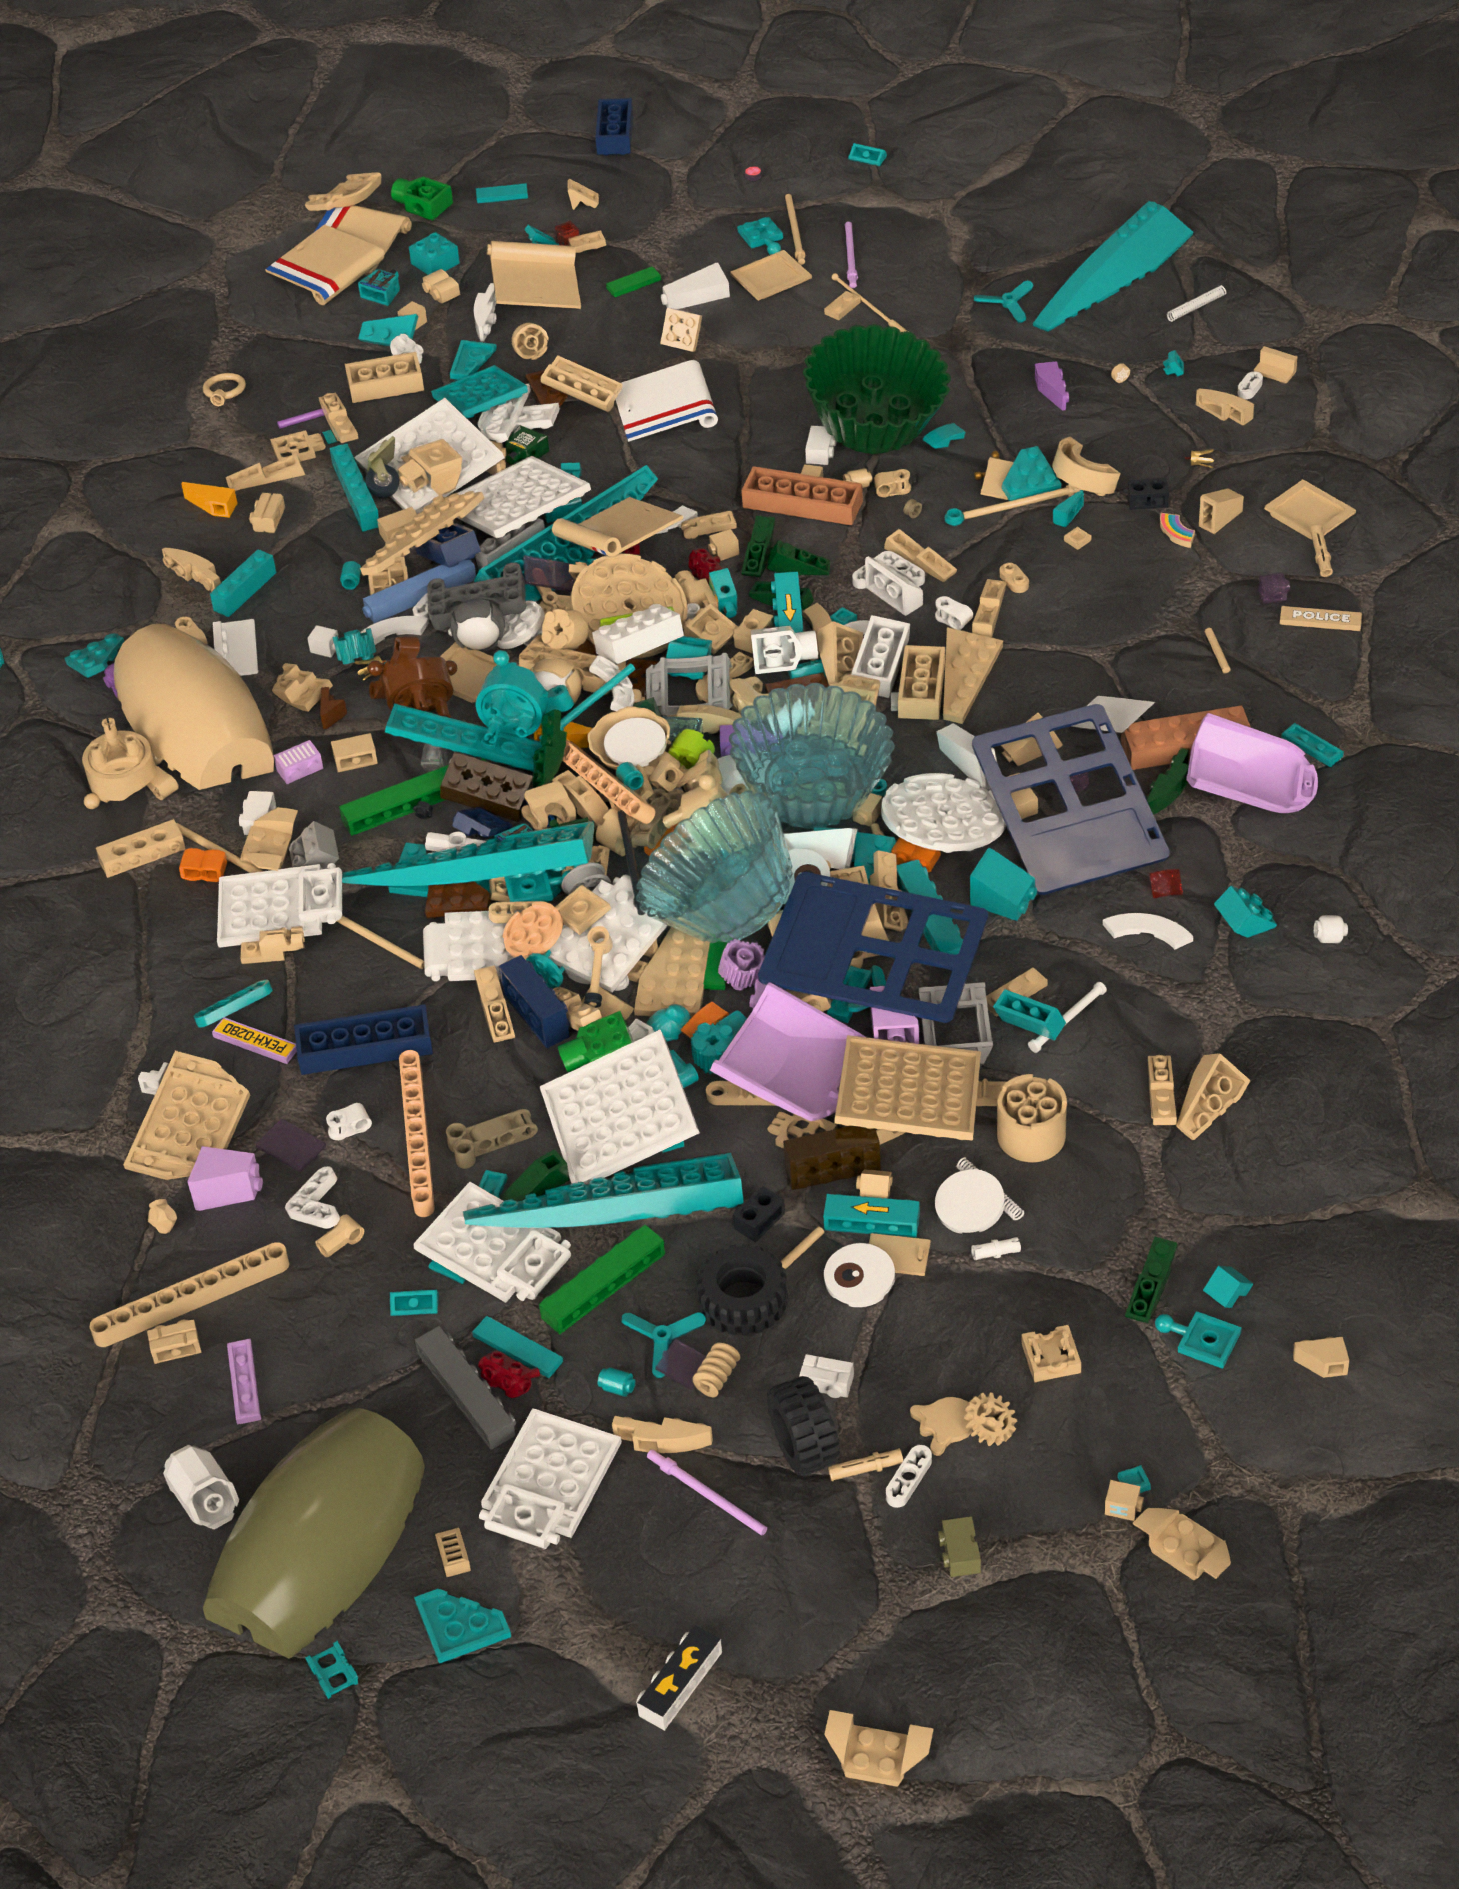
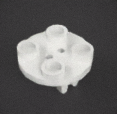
[390,334,423,364]

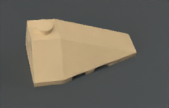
[817,621,863,700]
[1176,1053,1250,1140]

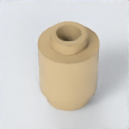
[843,468,872,488]

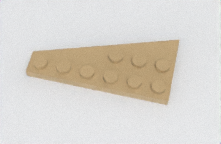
[943,627,1003,724]

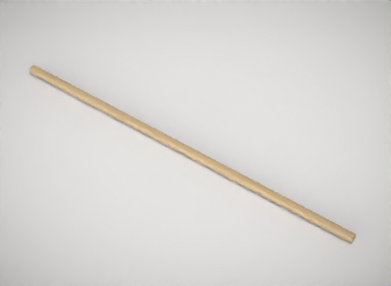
[176,823,424,969]

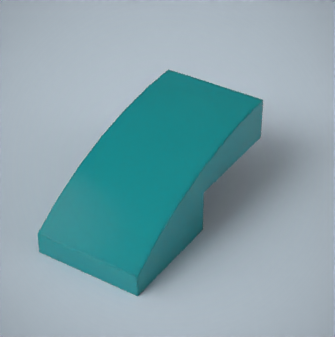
[923,423,966,449]

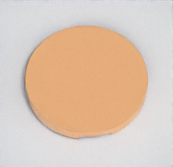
[503,902,563,960]

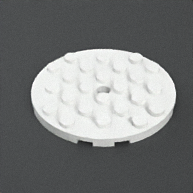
[881,773,1006,853]

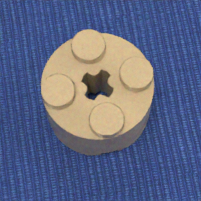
[542,609,588,650]
[596,806,638,856]

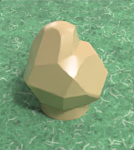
[148,1199,177,1234]

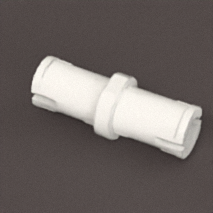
[971,1237,1021,1260]

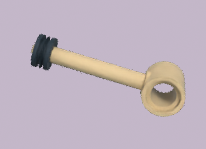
[584,926,613,1008]

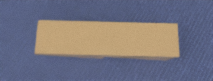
[226,453,305,491]
[884,529,957,582]
[972,579,1007,638]

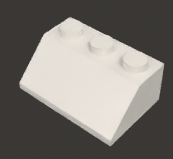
[865,556,923,616]

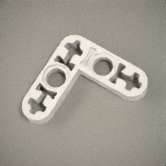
[852,551,925,589]
[285,1167,340,1228]

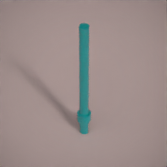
[539,663,635,741]

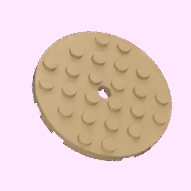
[570,554,688,658]

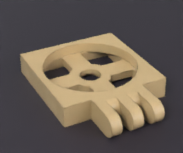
[270,430,326,461]
[767,1112,837,1148]

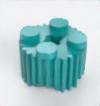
[332,628,376,664]
[691,1023,735,1074]

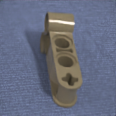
[630,789,684,849]
[446,1109,538,1169]

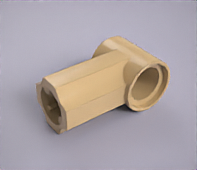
[315,1214,364,1257]

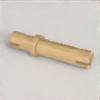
[1310,525,1333,577]
[828,1448,903,1481]

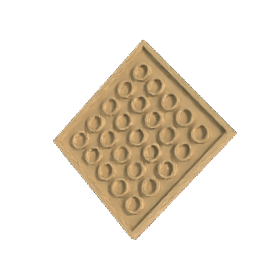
[835,1035,981,1140]

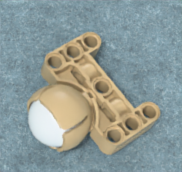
[519,634,626,704]

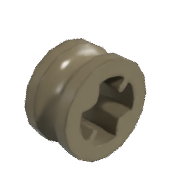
[903,499,922,518]

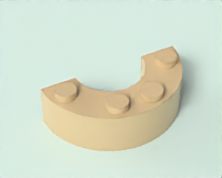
[1052,437,1120,496]

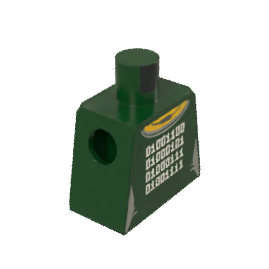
[506,425,549,465]

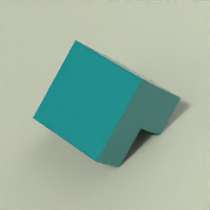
[1203,1266,1253,1308]

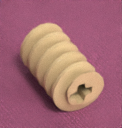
[693,1343,740,1398]

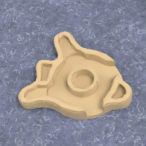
[910,1397,979,1456]

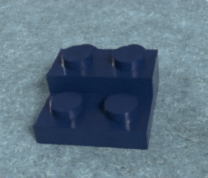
[452,807,512,838]

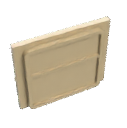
[730,250,812,301]
[1265,479,1356,540]
[440,642,497,703]

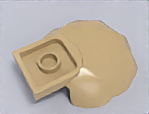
[588,706,680,788]

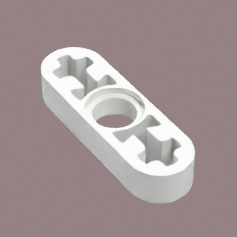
[886,1445,932,1507]

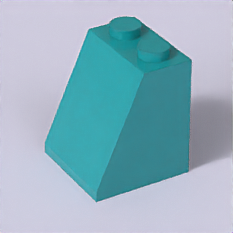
[970,848,1037,921]

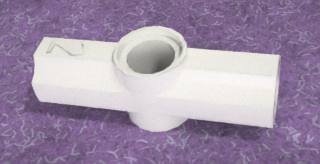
[425,832,487,851]

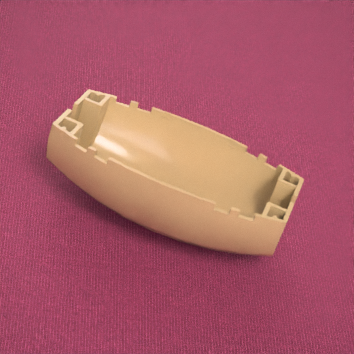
[114,624,274,790]

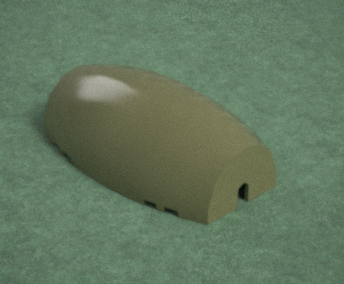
[203,1408,425,1659]

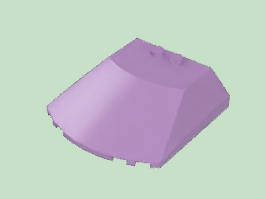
[710,982,866,1121]

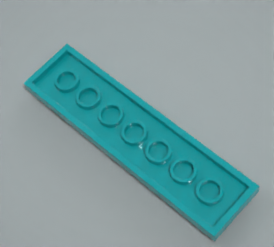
[385,704,541,772]

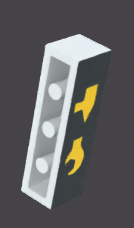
[636,1625,722,1731]

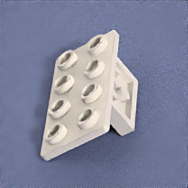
[213,619,258,676]

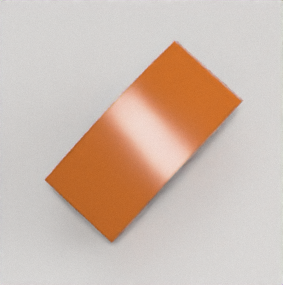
[681,1002,729,1039]

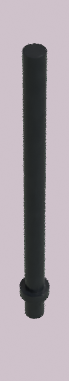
[617,810,646,915]

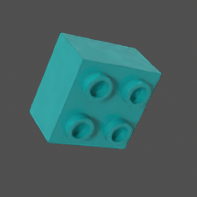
[409,232,460,275]

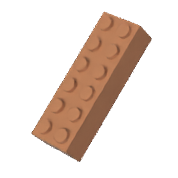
[742,466,863,525]
[1121,705,1251,770]

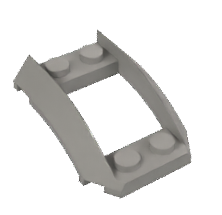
[646,653,733,716]
[919,982,993,1066]

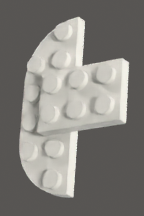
[478,384,560,443]

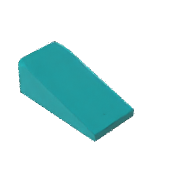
[1053,490,1084,527]

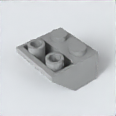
[289,821,339,869]

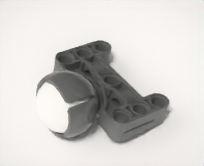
[427,562,526,652]

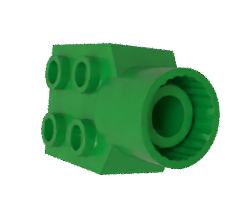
[391,177,453,220]
[558,1011,634,1073]

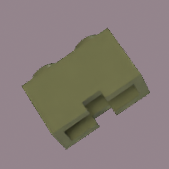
[938,1517,981,1577]

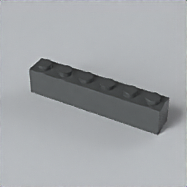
[415,1326,516,1450]

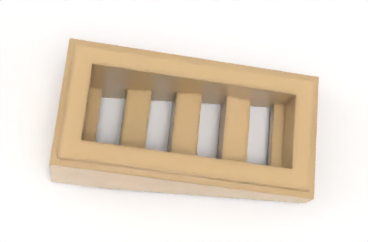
[435,1528,471,1577]

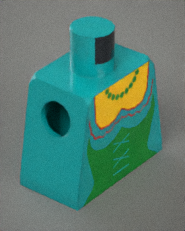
[709,568,737,618]

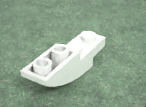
[474,283,496,341]

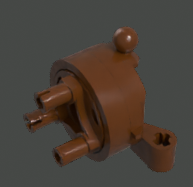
[368,637,458,718]

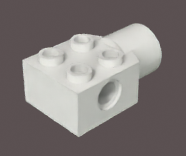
[751,626,818,674]

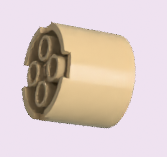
[997,1074,1067,1162]

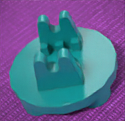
[526,950,565,988]

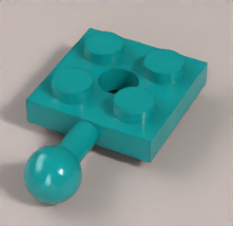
[737,217,783,255]
[504,870,571,902]
[1155,1311,1241,1369]

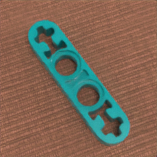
[193,980,273,1027]

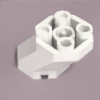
[163,1445,239,1529]

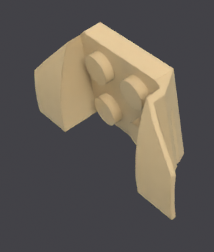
[401,439,462,496]
[240,807,298,871]
[1133,1508,1231,1580]
[825,1710,934,1787]

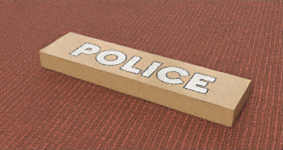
[1280,606,1362,631]

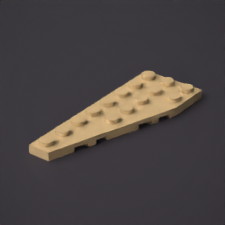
[360,491,484,575]
[634,885,719,1017]

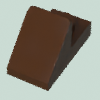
[320,687,347,729]

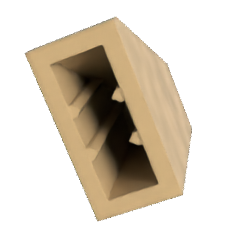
[1199,489,1244,534]
[1001,713,1063,766]

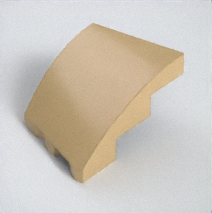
[366,557,408,595]
[272,663,333,712]

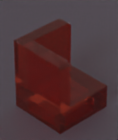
[555,221,579,246]
[1149,869,1183,898]

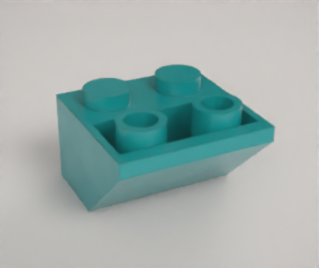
[666,636,712,680]
[1214,886,1277,938]

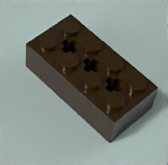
[440,752,533,822]
[783,1126,881,1190]

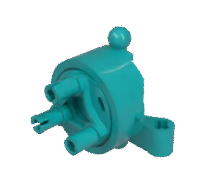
[476,650,574,744]

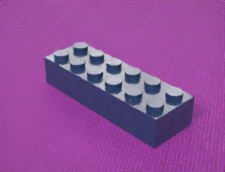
[294,1004,433,1075]

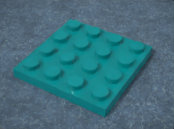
[431,365,528,418]

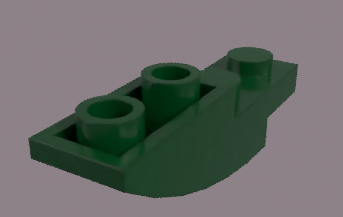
[741,516,775,577]
[532,709,567,788]
[1145,748,1189,815]
[1125,1236,1178,1324]

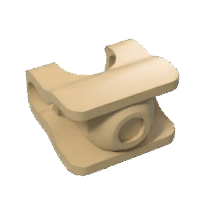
[729,676,780,724]
[676,749,723,792]
[521,781,576,830]

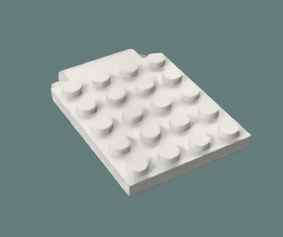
[217,863,342,947]
[548,874,677,992]
[423,910,523,981]
[414,1182,571,1303]
[479,1408,622,1549]

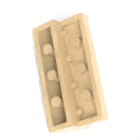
[541,355,623,412]

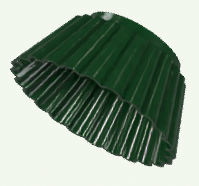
[803,324,951,454]

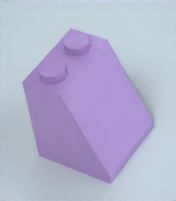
[870,986,919,1044]
[188,1146,263,1211]

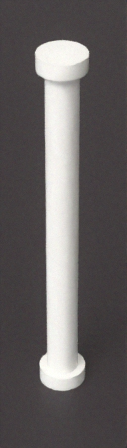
[1028,982,1107,1053]

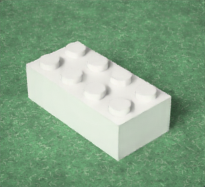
[592,604,684,664]
[851,615,910,698]

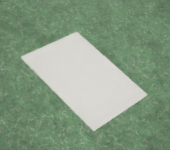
[1071,696,1155,733]

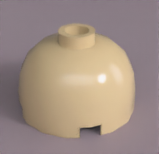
[512,323,548,360]

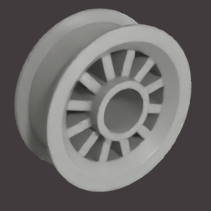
[562,862,611,896]

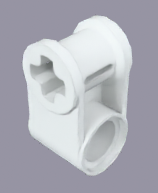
[935,596,973,630]
[326,1103,372,1140]

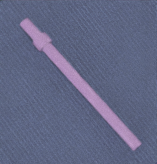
[845,222,858,288]
[647,1449,767,1536]

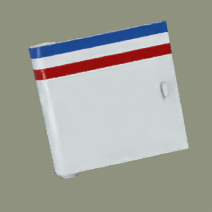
[615,360,718,442]

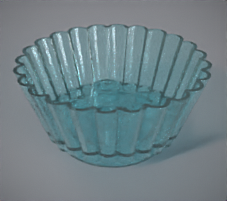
[729,683,895,829]
[636,790,793,943]

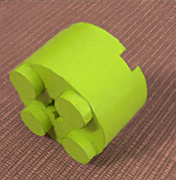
[668,729,715,769]

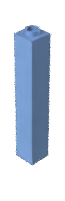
[362,559,476,624]

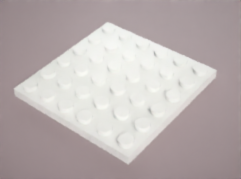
[354,398,504,514]
[457,456,591,538]
[540,1030,700,1185]

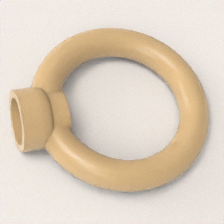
[203,373,246,406]

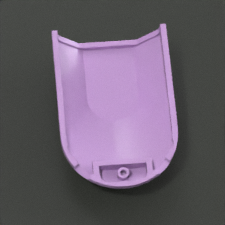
[1187,713,1318,813]

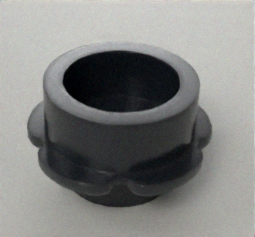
[413,801,433,819]

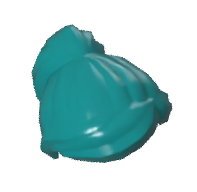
[647,1004,692,1042]

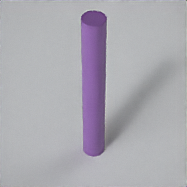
[277,409,324,429]

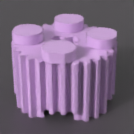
[718,939,765,991]

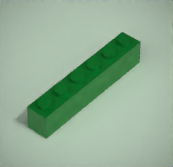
[339,765,449,836]
[539,1225,665,1335]

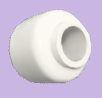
[1314,915,1348,943]

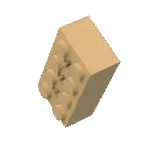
[345,352,424,403]
[898,645,945,720]

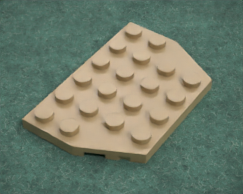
[123,1051,250,1180]

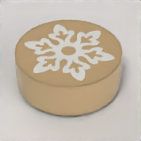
[1111,364,1130,383]

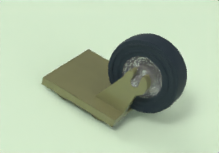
[366,436,400,498]

